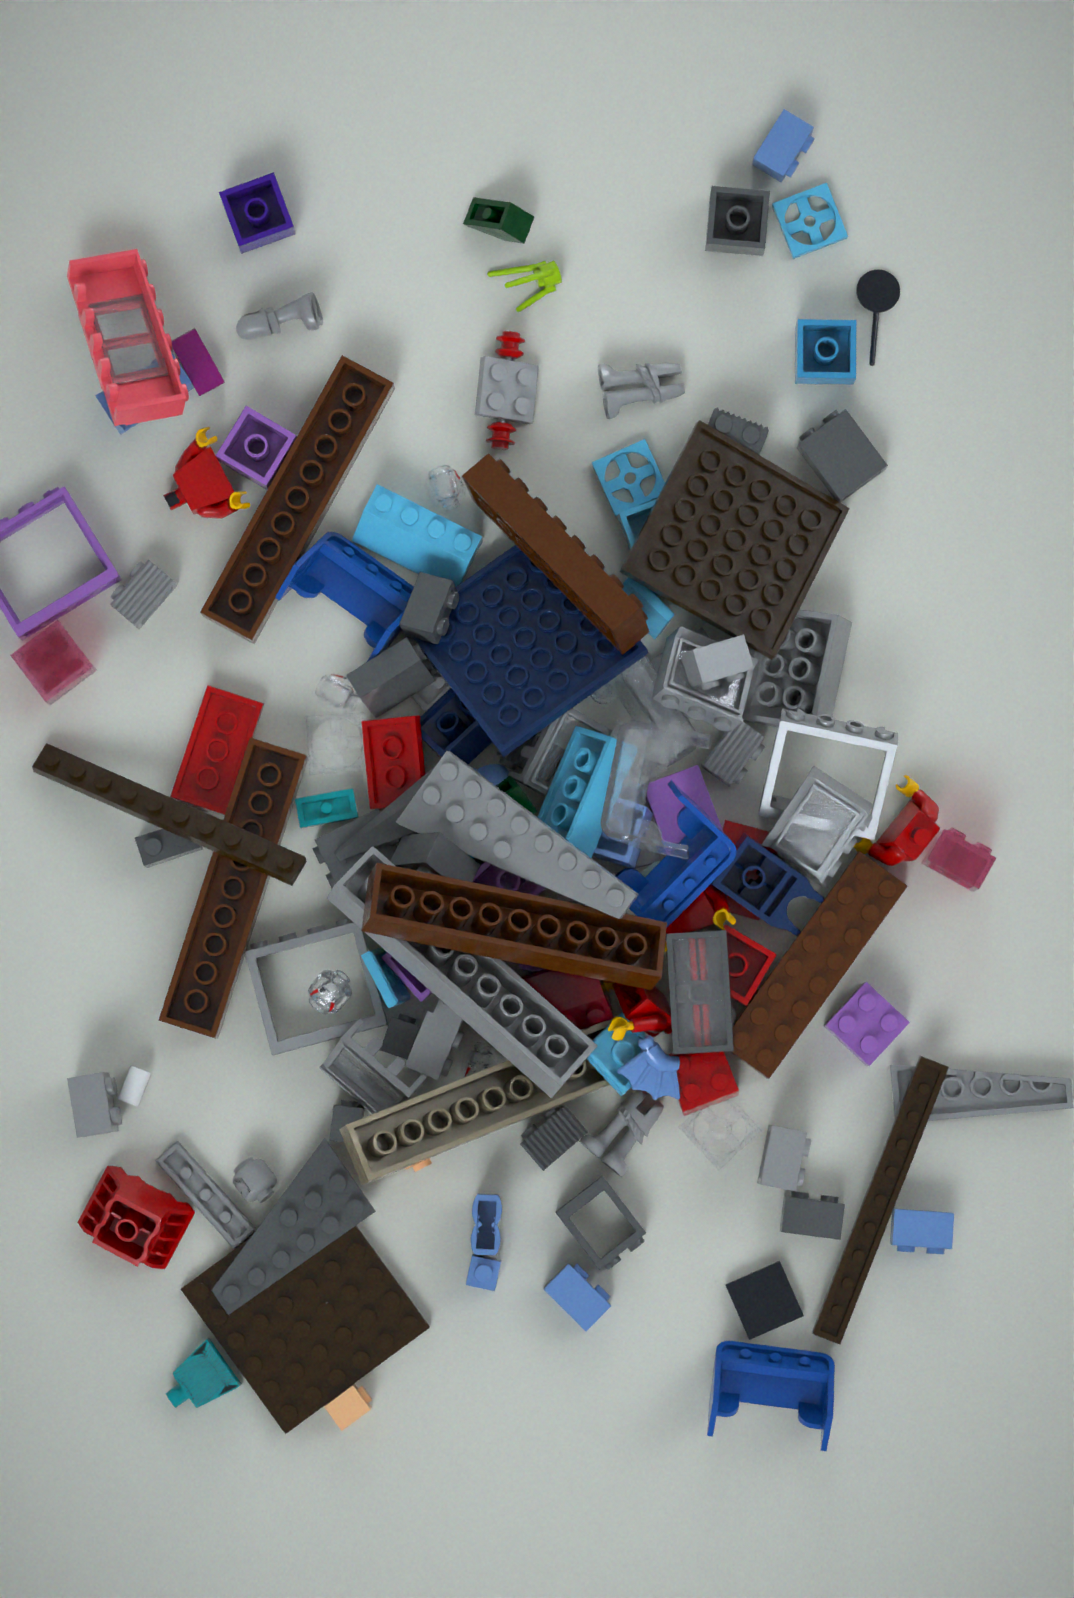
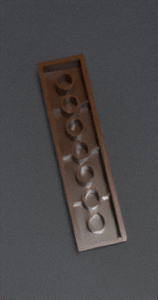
[462,453,650,655]
[729,851,908,1079]

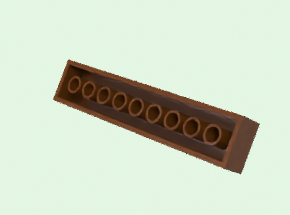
[200,355,395,644]
[158,737,308,1039]
[361,863,667,990]

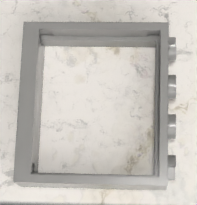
[758,709,898,840]
[245,918,388,1055]

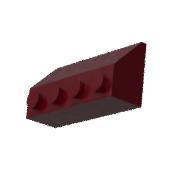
[501,969,614,1056]

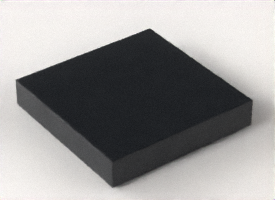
[725,1261,804,1340]

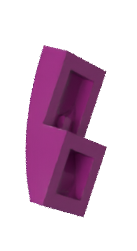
[172,328,225,396]

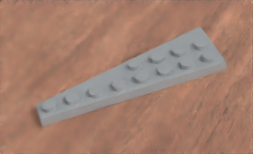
[396,751,639,919]

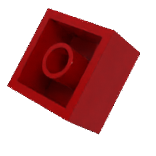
[721,924,777,1006]
[668,1052,739,1116]

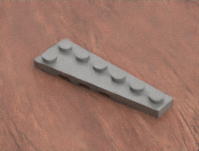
[890,1065,1074,1121]

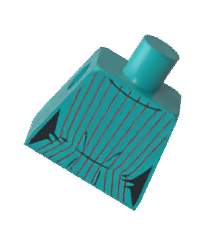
[166,1338,242,1408]

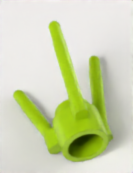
[487,261,562,312]

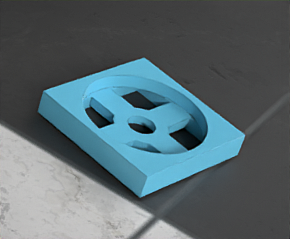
[772,183,848,259]
[591,439,665,517]

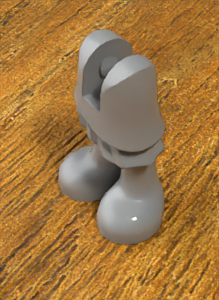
[236,292,323,340]
[598,363,685,419]
[579,1090,664,1177]

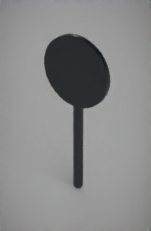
[856,270,900,366]

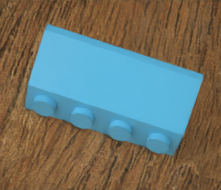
[352,484,483,587]
[537,726,637,858]

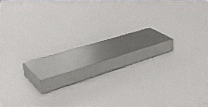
[155,1141,256,1249]

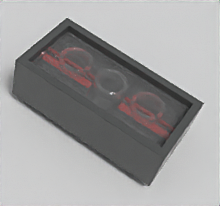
[666,930,734,1055]

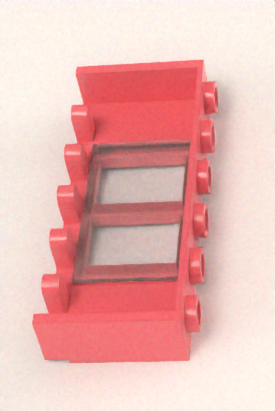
[67,249,189,426]

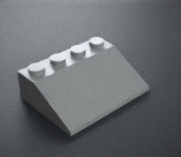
[742,609,852,727]

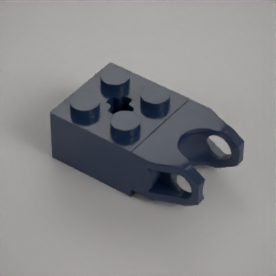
[712,833,825,937]

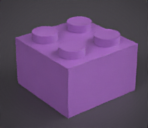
[216,406,297,490]
[824,982,910,1066]

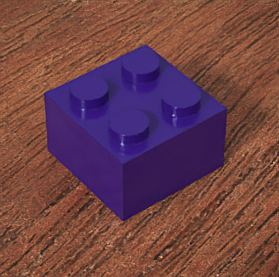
[219,172,296,254]

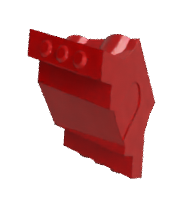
[77,1166,195,1269]

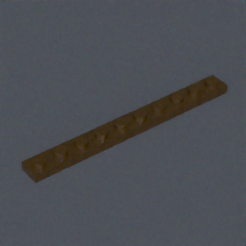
[32,743,307,886]
[812,1056,949,1344]

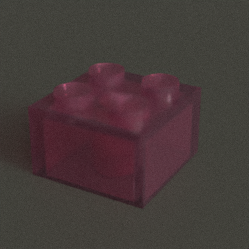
[10,620,97,705]
[921,827,996,892]

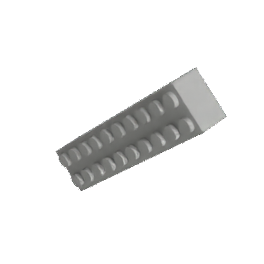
[327,846,597,1098]

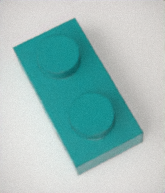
[295,788,359,828]

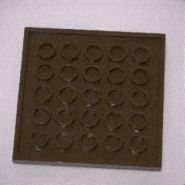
[619,420,850,660]
[181,1225,430,1434]

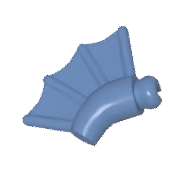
[617,1035,680,1100]

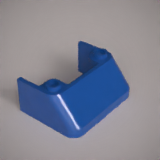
[275,532,414,662]
[615,780,737,927]
[707,1341,835,1451]

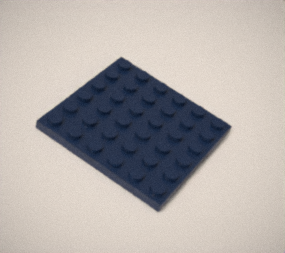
[413,545,649,757]

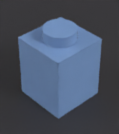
[466,1254,501,1291]

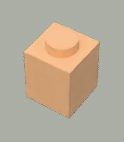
[324,1383,372,1431]

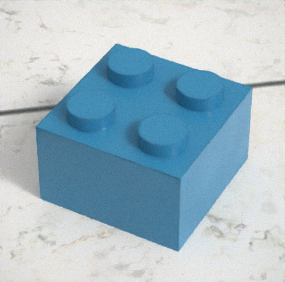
[795,319,857,385]

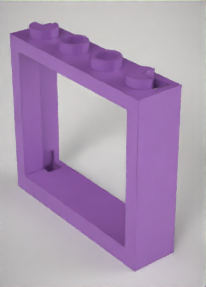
[0,487,122,641]

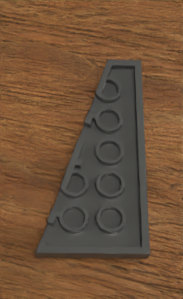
[211,1138,376,1315]

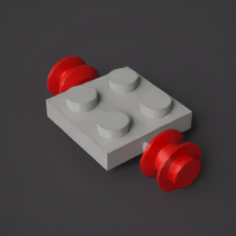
[475,331,538,450]

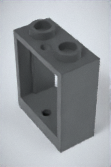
[555,1176,646,1270]

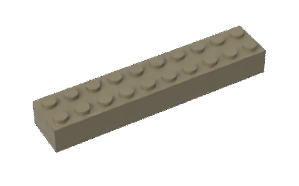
[339,1017,615,1185]

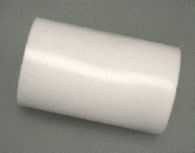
[118,1065,151,1106]

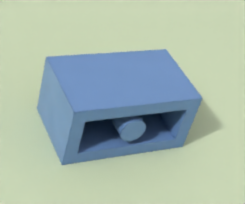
[752,109,815,183]
[890,1209,954,1254]
[544,1263,611,1331]

